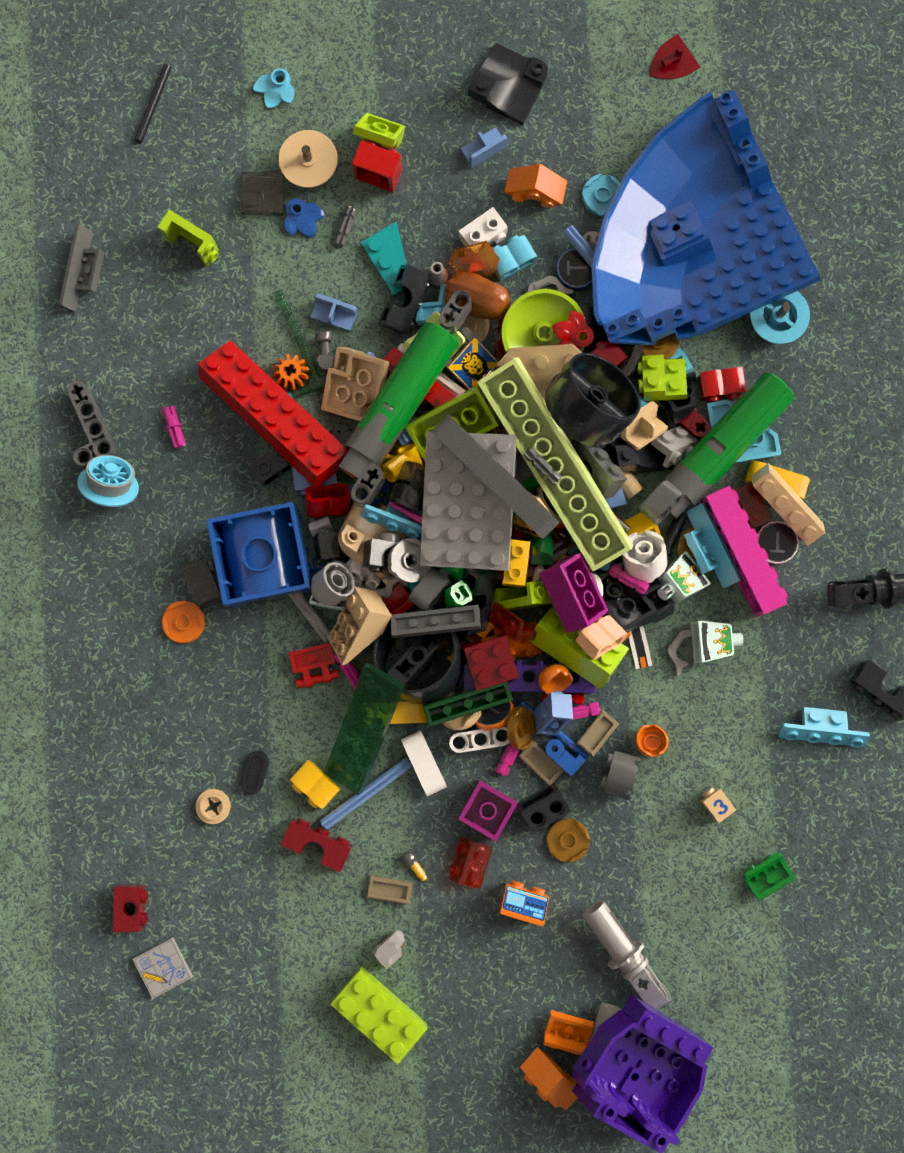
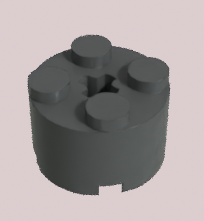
[601,751,640,800]

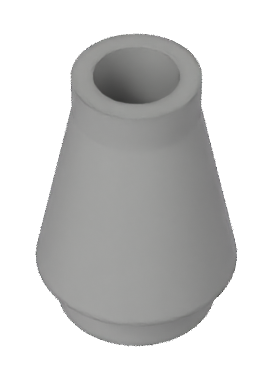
[428,262,448,286]

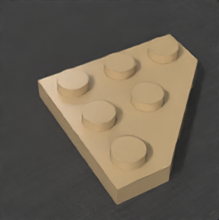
[497,344,582,400]

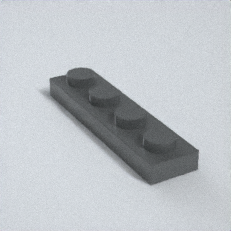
[391,605,481,638]

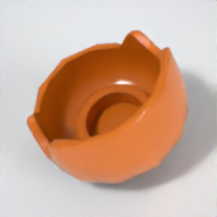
[538,664,573,695]
[635,724,668,758]

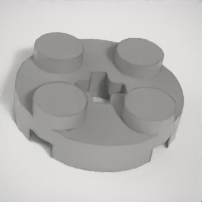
[388,538,431,583]

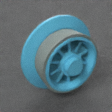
[77,455,139,507]

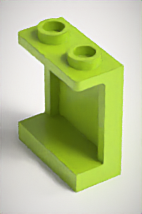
[158,209,219,267]
[493,581,552,611]

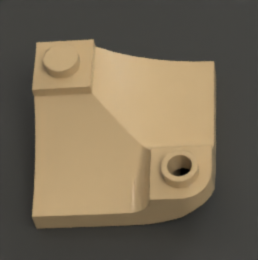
[321,347,389,421]
[338,493,410,579]

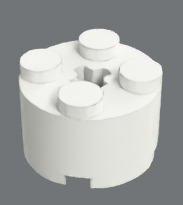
[623,531,667,583]

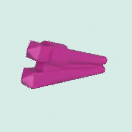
[389,502,422,524]

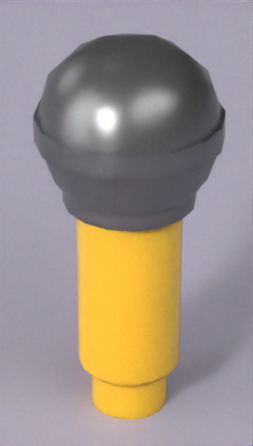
[402,851,427,881]

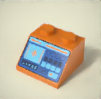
[499,880,549,926]

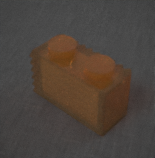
[448,240,500,275]

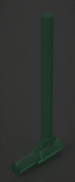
[274,290,327,400]

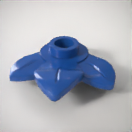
[284,198,325,237]

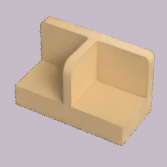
[620,401,668,450]

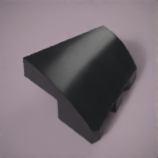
[660,372,696,424]

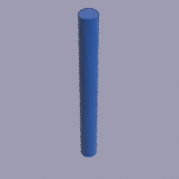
[518,700,589,760]

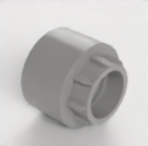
[311,562,355,606]

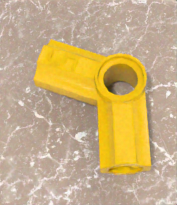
[382,442,423,482]

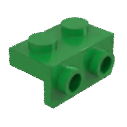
[743,852,796,902]

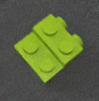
[353,112,406,149]
[638,355,687,401]

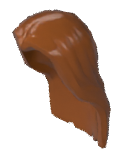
[445,271,510,320]

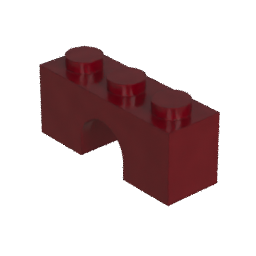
[280,818,352,872]

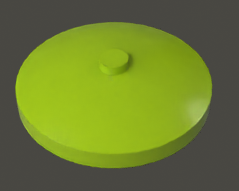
[501,289,587,353]

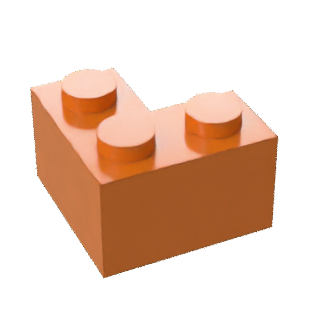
[504,164,567,208]
[520,1047,577,1111]

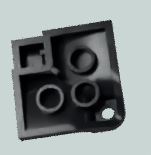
[468,42,548,125]
[606,406,675,474]
[599,562,675,633]

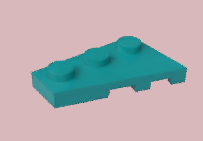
[361,221,406,297]

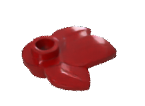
[552,311,594,348]

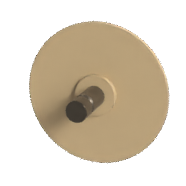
[279,130,338,188]

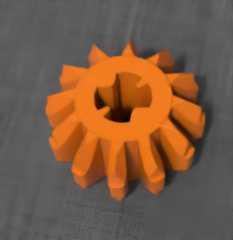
[273,354,309,391]

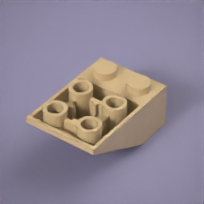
[328,587,392,665]

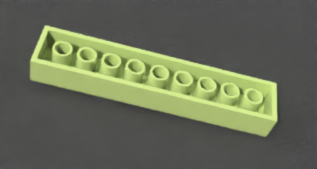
[477,357,633,571]

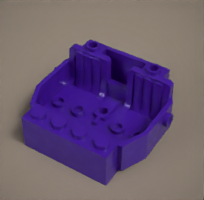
[572,994,713,1153]

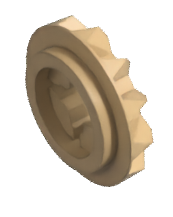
[196,789,231,824]

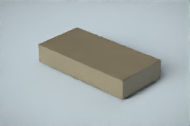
[575,710,619,757]
[518,741,564,785]
[366,875,413,904]

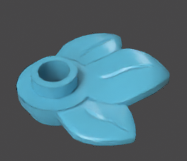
[253,69,295,109]

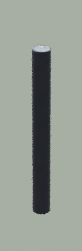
[134,64,172,143]

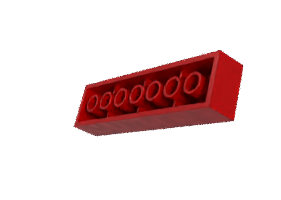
[198,340,349,489]

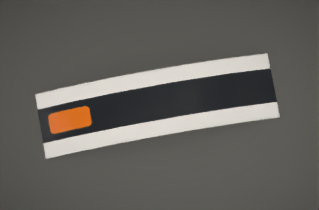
[629,626,652,669]

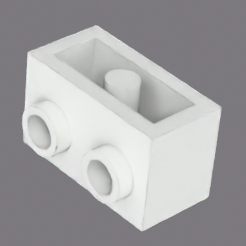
[459,207,508,257]

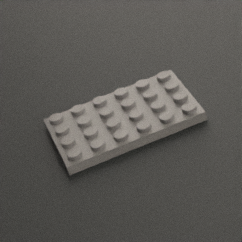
[420,432,517,571]

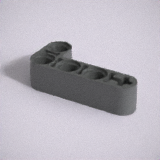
[68,381,117,469]

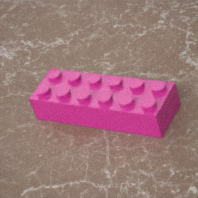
[699,486,788,617]

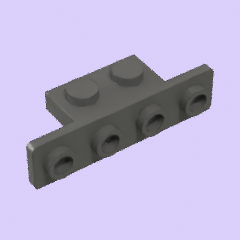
[59,225,105,312]

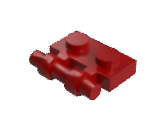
[289,642,340,688]

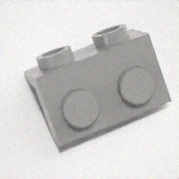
[651,426,698,468]

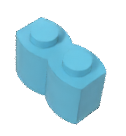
[487,235,537,281]

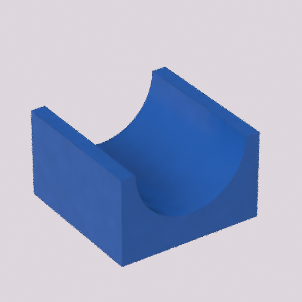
[207,502,312,609]

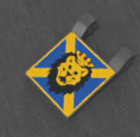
[445,326,500,390]

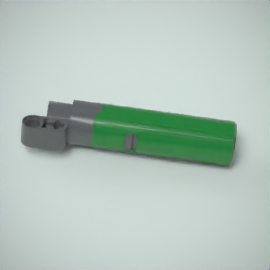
[639,372,795,525]

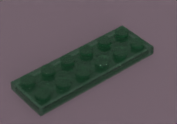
[323,663,405,795]

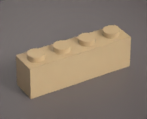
[751,463,825,546]

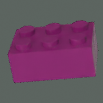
[539,552,608,634]

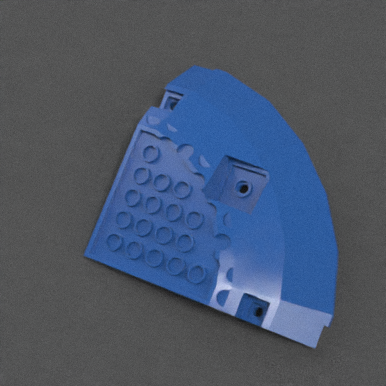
[592,90,821,345]

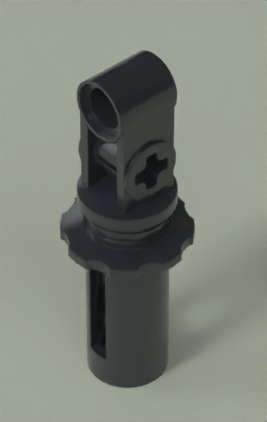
[827,568,904,609]

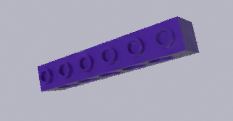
[464,661,594,693]

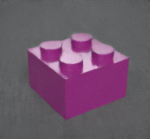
[458,779,518,841]

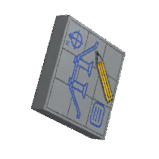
[133,937,193,999]

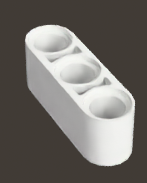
[449,726,509,753]
[401,730,447,797]

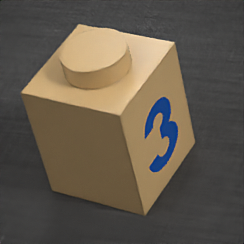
[700,787,736,823]

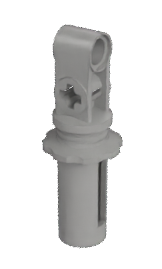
[582,900,671,1009]

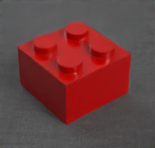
[352,140,402,193]

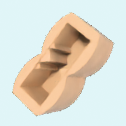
[576,615,627,660]

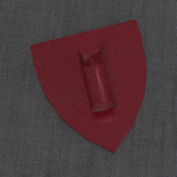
[649,34,701,79]

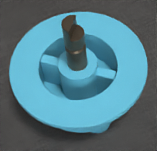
[750,291,810,344]

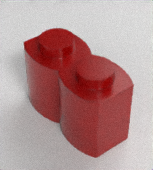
[698,367,746,403]
[305,483,350,518]

